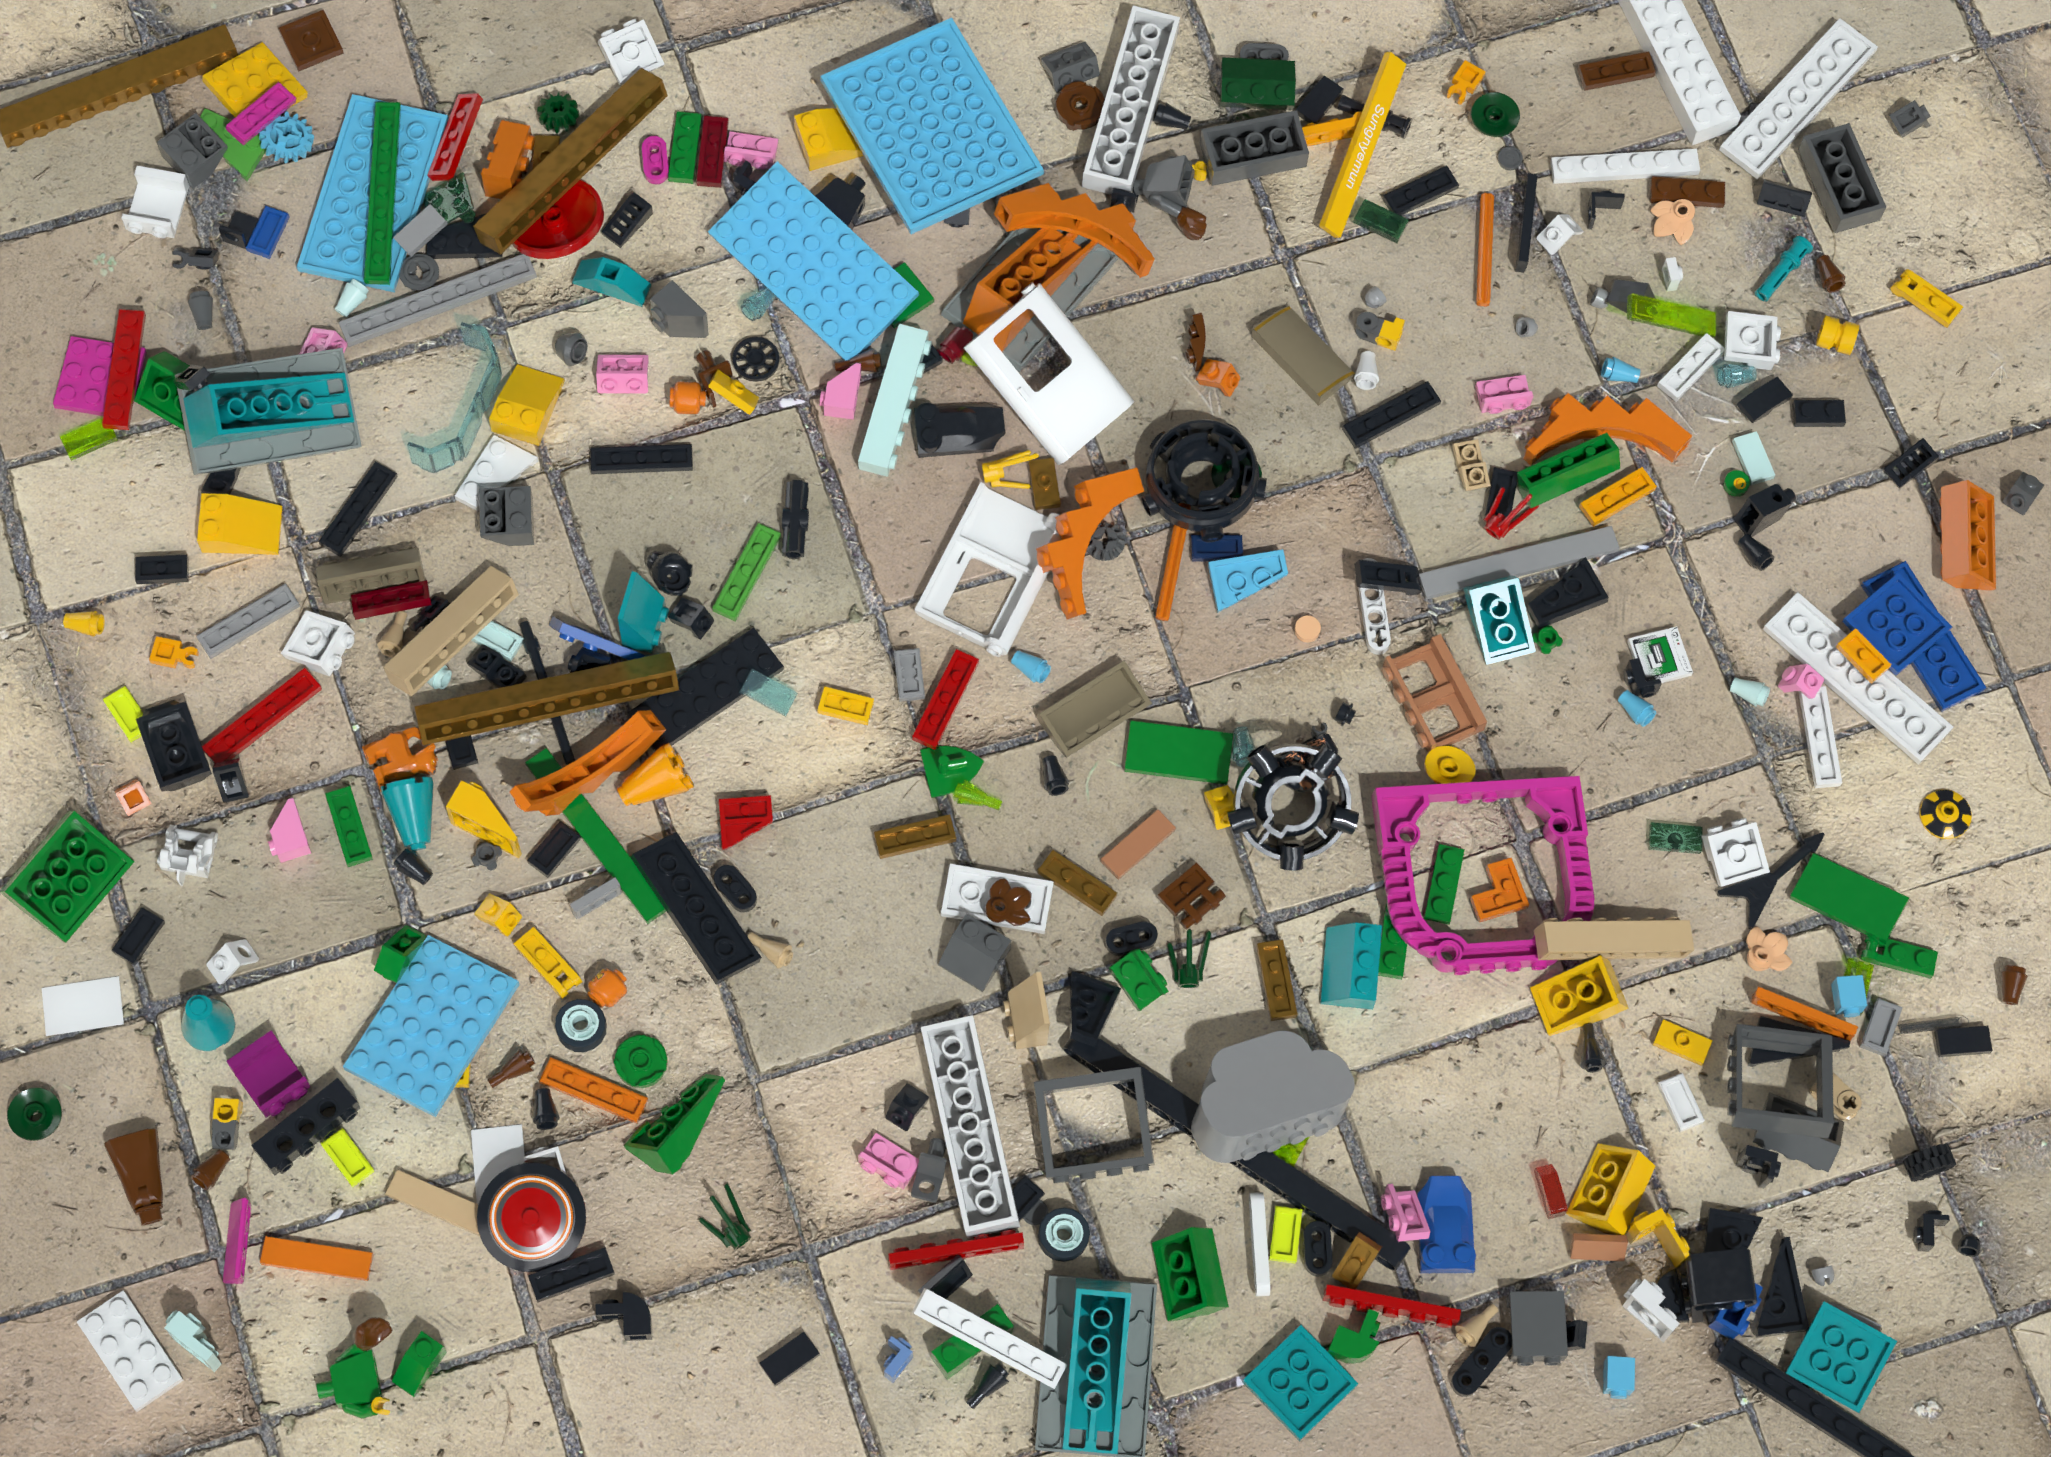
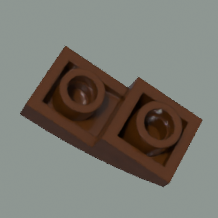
[1185,313,1206,372]

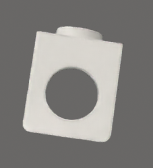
[1537,214,1584,255]
[206,939,259,984]
[523,1146,567,1175]

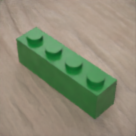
[1517,433,1621,508]

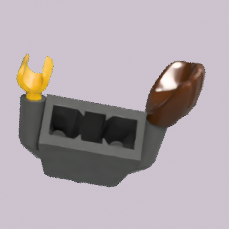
[1134,155,1207,241]

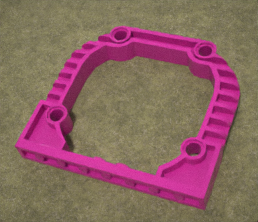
[1371,776,1594,975]

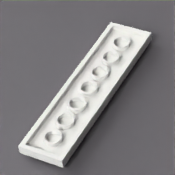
[1719,18,1878,179]
[1763,592,1953,765]

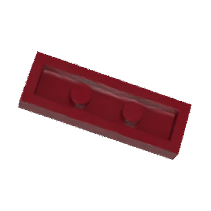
[696,116,729,188]
[351,580,432,620]

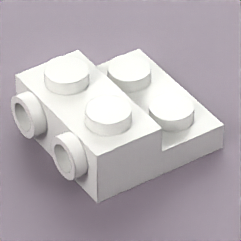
[598,19,665,85]
[1724,311,1781,370]
[281,610,355,676]
[1702,818,1770,887]
[1622,1278,1680,1343]

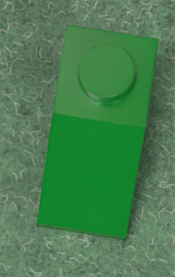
[374,925,427,983]
[391,1331,447,1397]

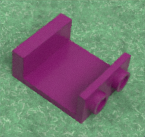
[226,1031,310,1118]

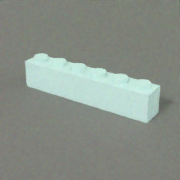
[858,324,932,477]

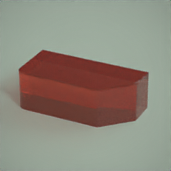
[1534,1164,1568,1219]

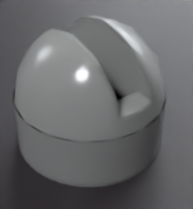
[1365,286,1387,308]
[1590,287,1609,309]
[1516,317,1538,337]
[1811,1265,1834,1286]

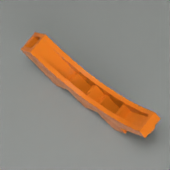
[994,183,1155,278]
[1523,393,1692,465]
[1036,467,1144,620]
[509,710,666,816]

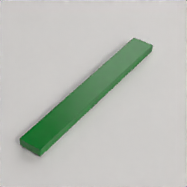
[364,102,401,285]
[525,748,666,925]

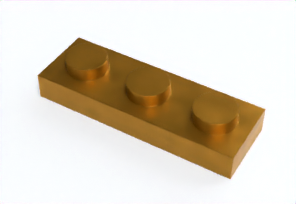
[874,814,956,859]
[1038,850,1118,916]
[1256,939,1298,1021]

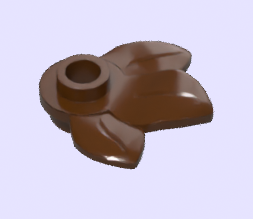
[985,878,1032,926]

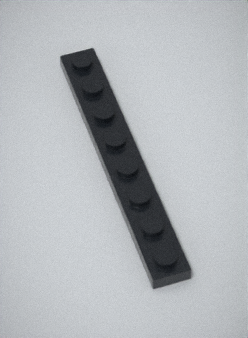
[1715,1338,1914,1457]

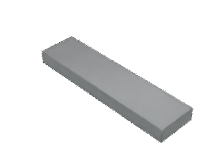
[196,583,300,659]

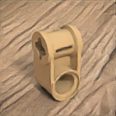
[1809,1073,1862,1121]

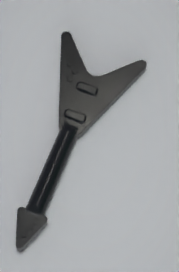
[1717,833,1825,930]

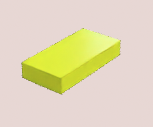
[103,686,143,743]
[321,1128,375,1188]
[1269,1206,1302,1264]

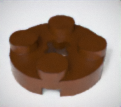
[1056,81,1105,131]

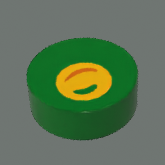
[1723,470,1750,497]

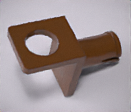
[696,350,733,408]

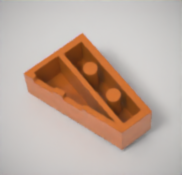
[481,120,535,199]

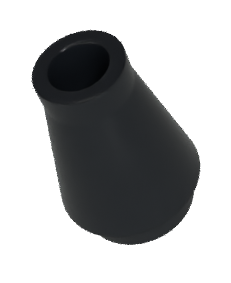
[1153,103,1191,130]
[1738,534,1775,571]
[1042,755,1069,796]
[393,848,433,886]
[533,1088,560,1130]

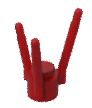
[1483,487,1539,540]

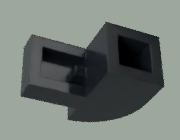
[595,1292,653,1341]

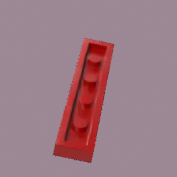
[102,309,146,430]
[202,668,322,763]
[888,1230,1024,1270]
[1323,1284,1461,1328]

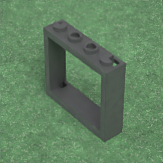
[1727,1024,1834,1138]
[1034,1067,1155,1184]

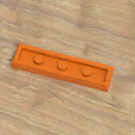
[1751,987,1858,1041]
[539,1057,648,1124]
[260,1236,373,1281]

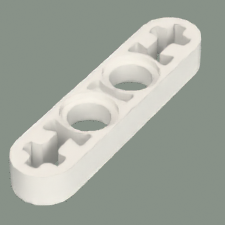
[1358,558,1391,655]
[1249,1192,1270,1296]

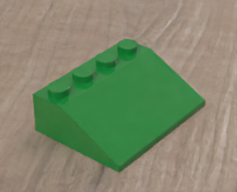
[0,811,134,943]

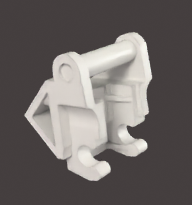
[157,825,218,886]

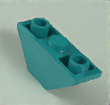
[572,257,651,307]

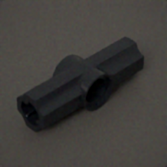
[782,480,809,559]

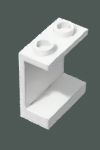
[122,166,189,238]

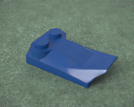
[1417,1176,1476,1273]

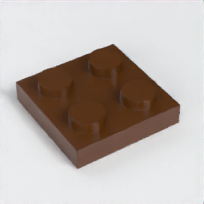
[278,9,344,72]

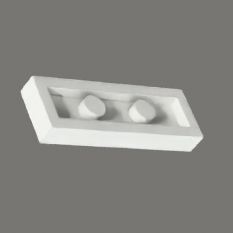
[1657,333,1725,402]

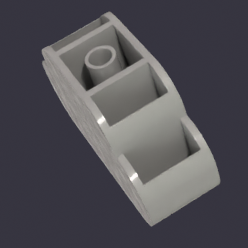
[1191,1031,1355,1163]

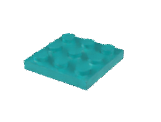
[1785,1301,1897,1413]
[1242,1325,1358,1442]

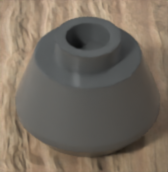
[555,333,588,366]

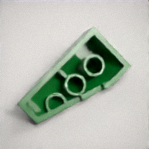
[623,1074,725,1175]

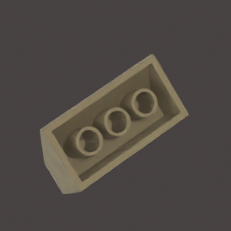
[316,547,426,604]

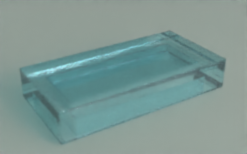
[739,669,798,716]

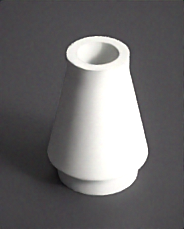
[1354,351,1379,390]

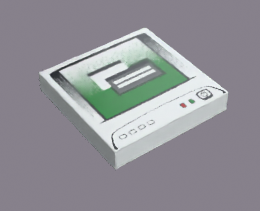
[1627,627,1693,683]

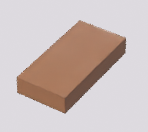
[1570,1233,1628,1261]

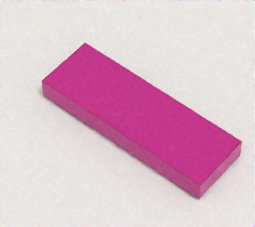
[226,82,297,146]

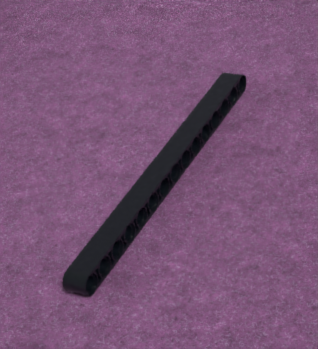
[1063,1038,1411,1271]

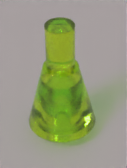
[953,779,1002,810]

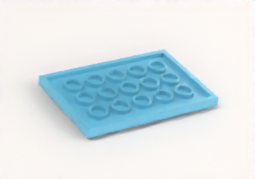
[343,935,520,1117]

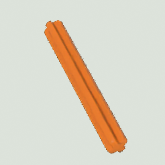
[1476,193,1494,307]
[1155,503,1191,621]

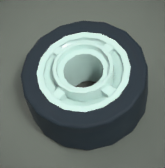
[555,999,607,1052]
[1037,1207,1090,1262]

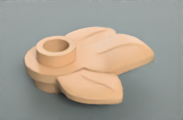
[1651,199,1695,245]
[1746,926,1792,971]

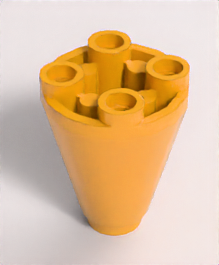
[617,743,694,806]

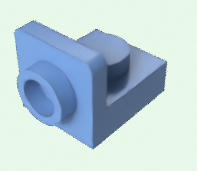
[883,1336,913,1383]

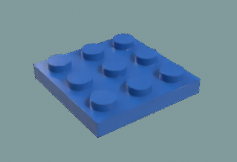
[1842,572,1952,676]

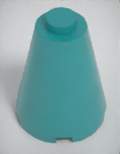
[380,777,434,851]
[181,995,236,1051]

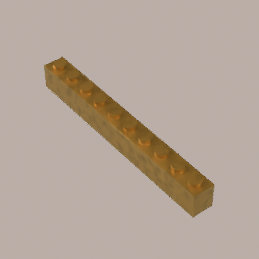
[0,24,238,148]
[473,68,668,255]
[414,652,679,745]

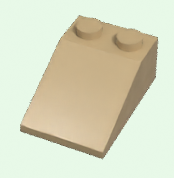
[1003,972,1050,1050]

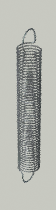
[1894,1017,1969,1034]

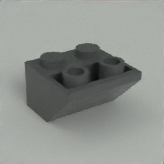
[157,113,228,189]
[479,486,534,546]

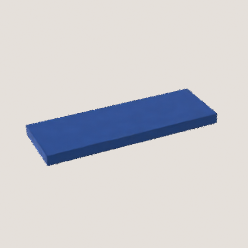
[1861,561,1986,712]

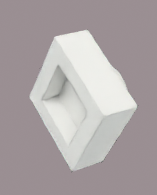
[1662,257,1683,291]

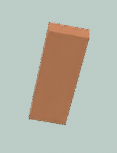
[1100,810,1176,880]

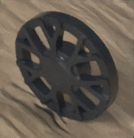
[732,337,780,382]

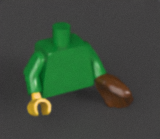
[316,1317,393,1419]

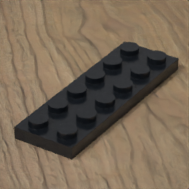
[627,628,784,752]
[631,832,762,985]

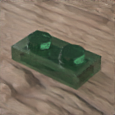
[1353,199,1409,243]

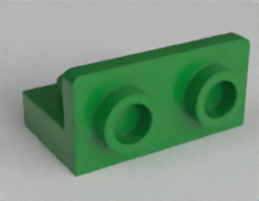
[1108,948,1169,1011]

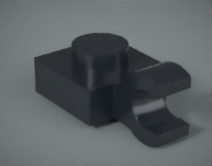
[172,247,219,270]
[409,596,451,632]

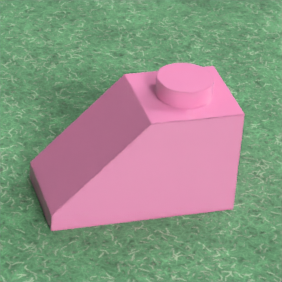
[819,363,861,420]
[268,798,311,863]

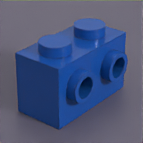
[1708,1283,1763,1340]

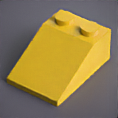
[794,108,864,171]
[489,364,565,446]
[197,493,283,555]
[446,780,522,858]
[1530,955,1629,1036]

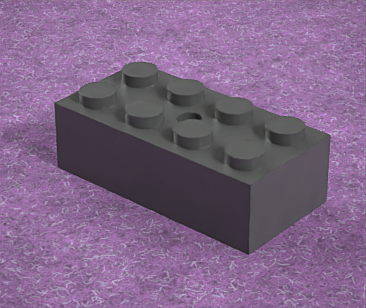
[1200,110,1309,186]
[1798,123,1886,233]

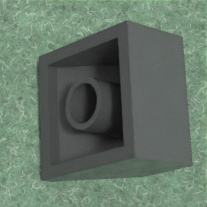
[650,280,709,338]
[938,913,1012,992]

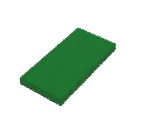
[1124,721,1233,785]
[1790,853,1909,944]

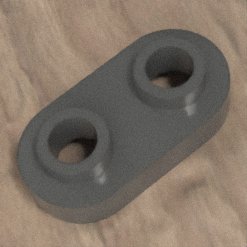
[1239,43,1289,61]

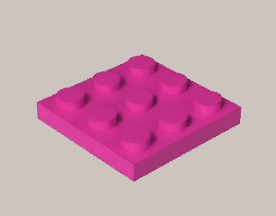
[53,336,147,416]

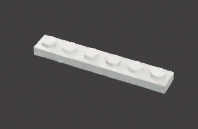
[1550,149,1700,184]
[912,1288,1067,1389]

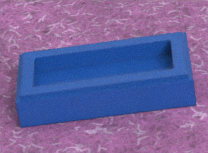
[246,206,290,259]

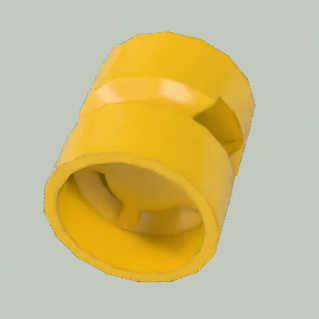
[1816,315,1859,356]

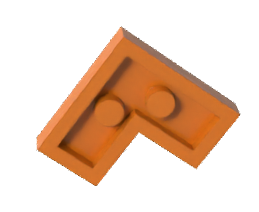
[1470,857,1529,923]

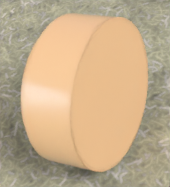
[1294,615,1321,643]

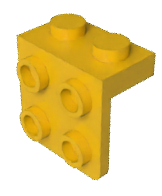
[1625,1208,1690,1268]

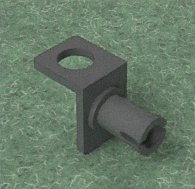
[911,1138,947,1203]

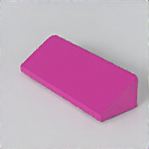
[223,1198,252,1284]

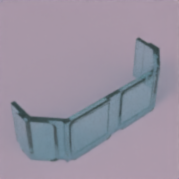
[407,322,502,473]

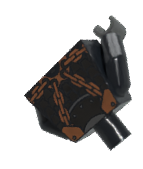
[1275,722,1338,796]

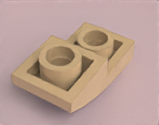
[1452,439,1491,492]

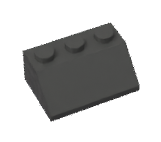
[1753,1092,1844,1172]

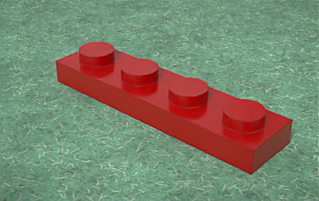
[427,93,483,181]
[912,649,979,750]

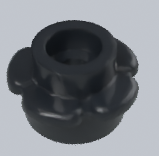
[1334,702,1356,726]

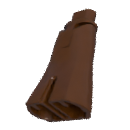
[104,1128,163,1226]

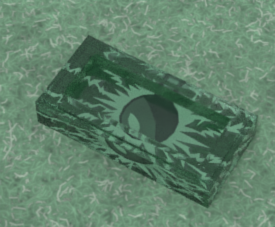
[1649,822,1703,854]

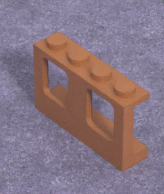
[1382,634,1487,753]

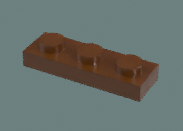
[1578,51,1656,91]
[1650,176,1725,208]

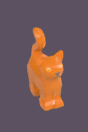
[362,727,438,792]

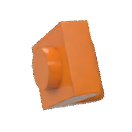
[1196,359,1240,397]

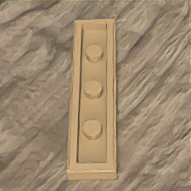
[385,1170,480,1236]

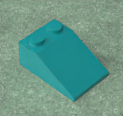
[618,571,669,654]
[1463,575,1536,665]

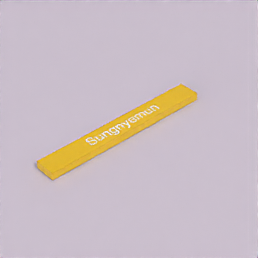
[1319,52,1406,238]

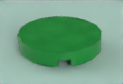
[614,1035,668,1088]

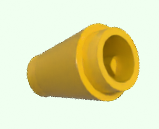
[63,611,105,637]

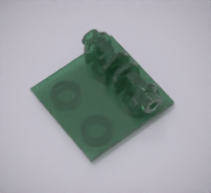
[423,172,475,223]

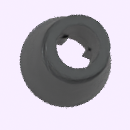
[188,291,213,330]

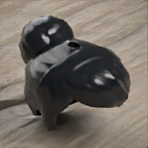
[647,551,693,596]

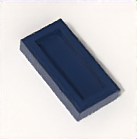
[1191,535,1243,562]

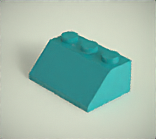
[1320,922,1382,1010]

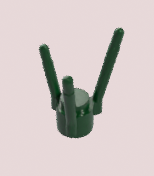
[1167,929,1211,988]
[699,1184,752,1250]

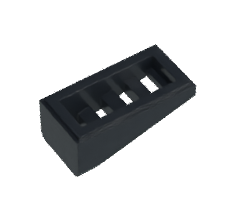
[601,192,653,248]
[1883,438,1939,489]

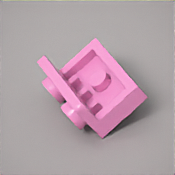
[1381,1183,1431,1242]

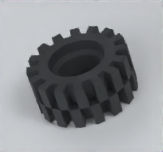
[1903,1143,1956,1182]

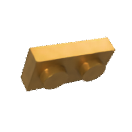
[1332,1232,1382,1290]

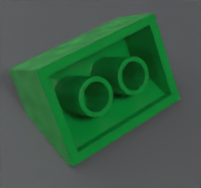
[134,351,190,431]
[1152,1227,1229,1322]

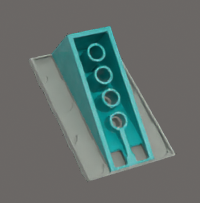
[175,348,362,475]
[1035,1274,1157,1457]

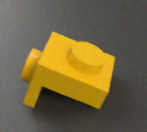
[1204,785,1234,830]
[474,893,522,937]

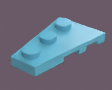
[1208,549,1288,613]

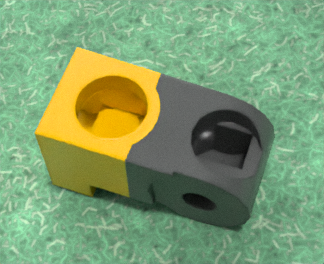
[1355,312,1405,351]
[212,1098,243,1150]

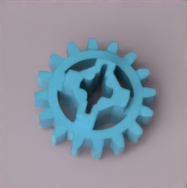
[259,111,314,163]

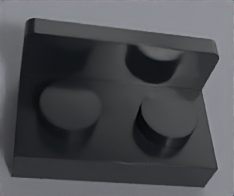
[1735,1145,1781,1189]

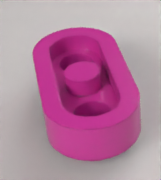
[642,136,669,184]

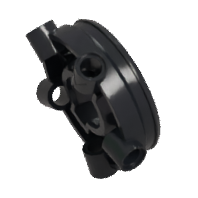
[1141,419,1267,542]
[1227,743,1359,871]

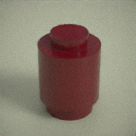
[938,326,973,364]

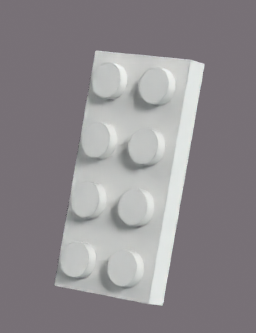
[941,864,1054,934]
[77,1290,184,1412]

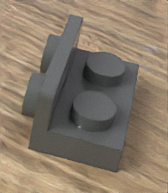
[1041,42,1100,92]

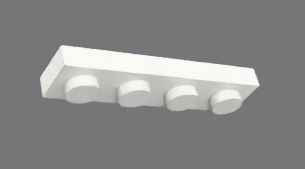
[1799,686,1842,788]

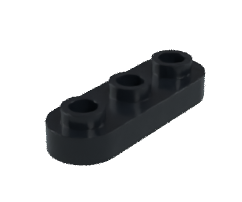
[1451,1327,1512,1397]

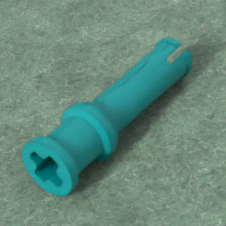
[1755,236,1813,302]

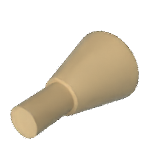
[377,611,407,657]
[748,932,793,969]
[1455,1304,1498,1347]

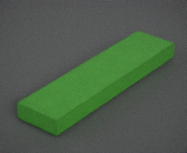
[712,523,781,622]

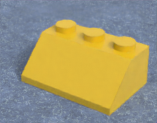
[1566,1143,1656,1235]

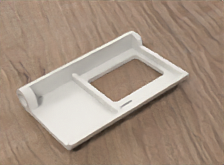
[964,283,1134,465]
[915,482,1062,657]

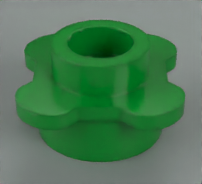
[1532,625,1563,655]

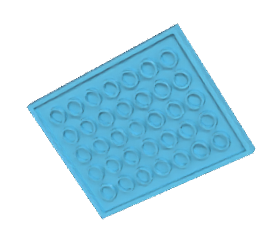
[820,18,1044,234]

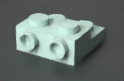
[164,1310,221,1373]

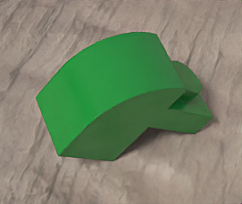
[1328,1309,1381,1364]

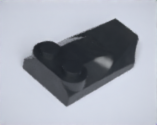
[914,403,1006,458]
[136,700,212,792]

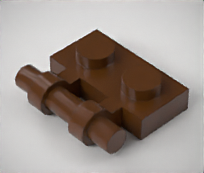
[1157,863,1226,930]

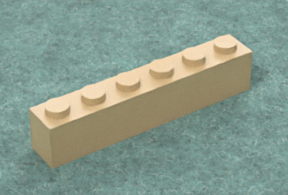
[383,566,519,697]
[1534,917,1694,960]

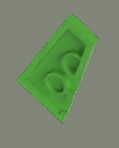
[200,108,267,181]

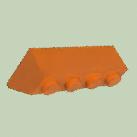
[1939,480,1996,590]

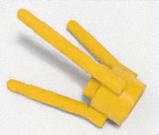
[982,450,1039,489]

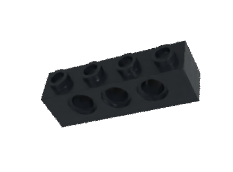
[251,1078,361,1176]

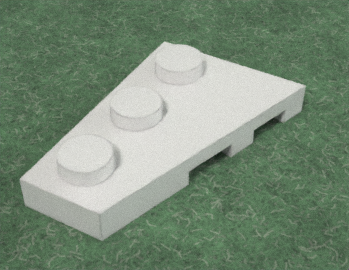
[455,435,538,511]

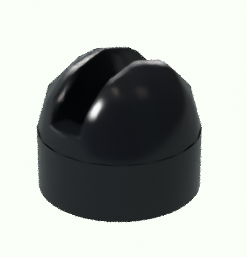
[1958,1234,1981,1257]

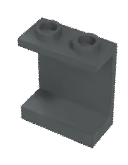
[1506,1291,1568,1366]

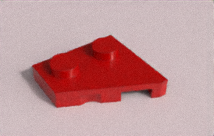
[719,795,773,850]

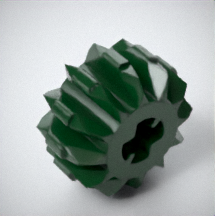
[537,91,579,135]

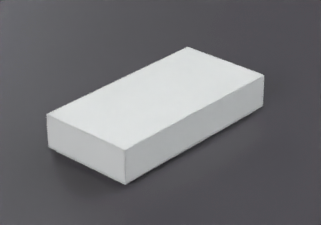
[1657,1073,1705,1133]

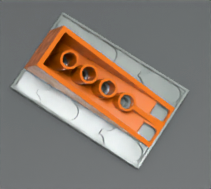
[941,228,1119,372]

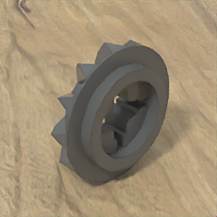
[399,254,439,292]
[1087,521,1125,561]

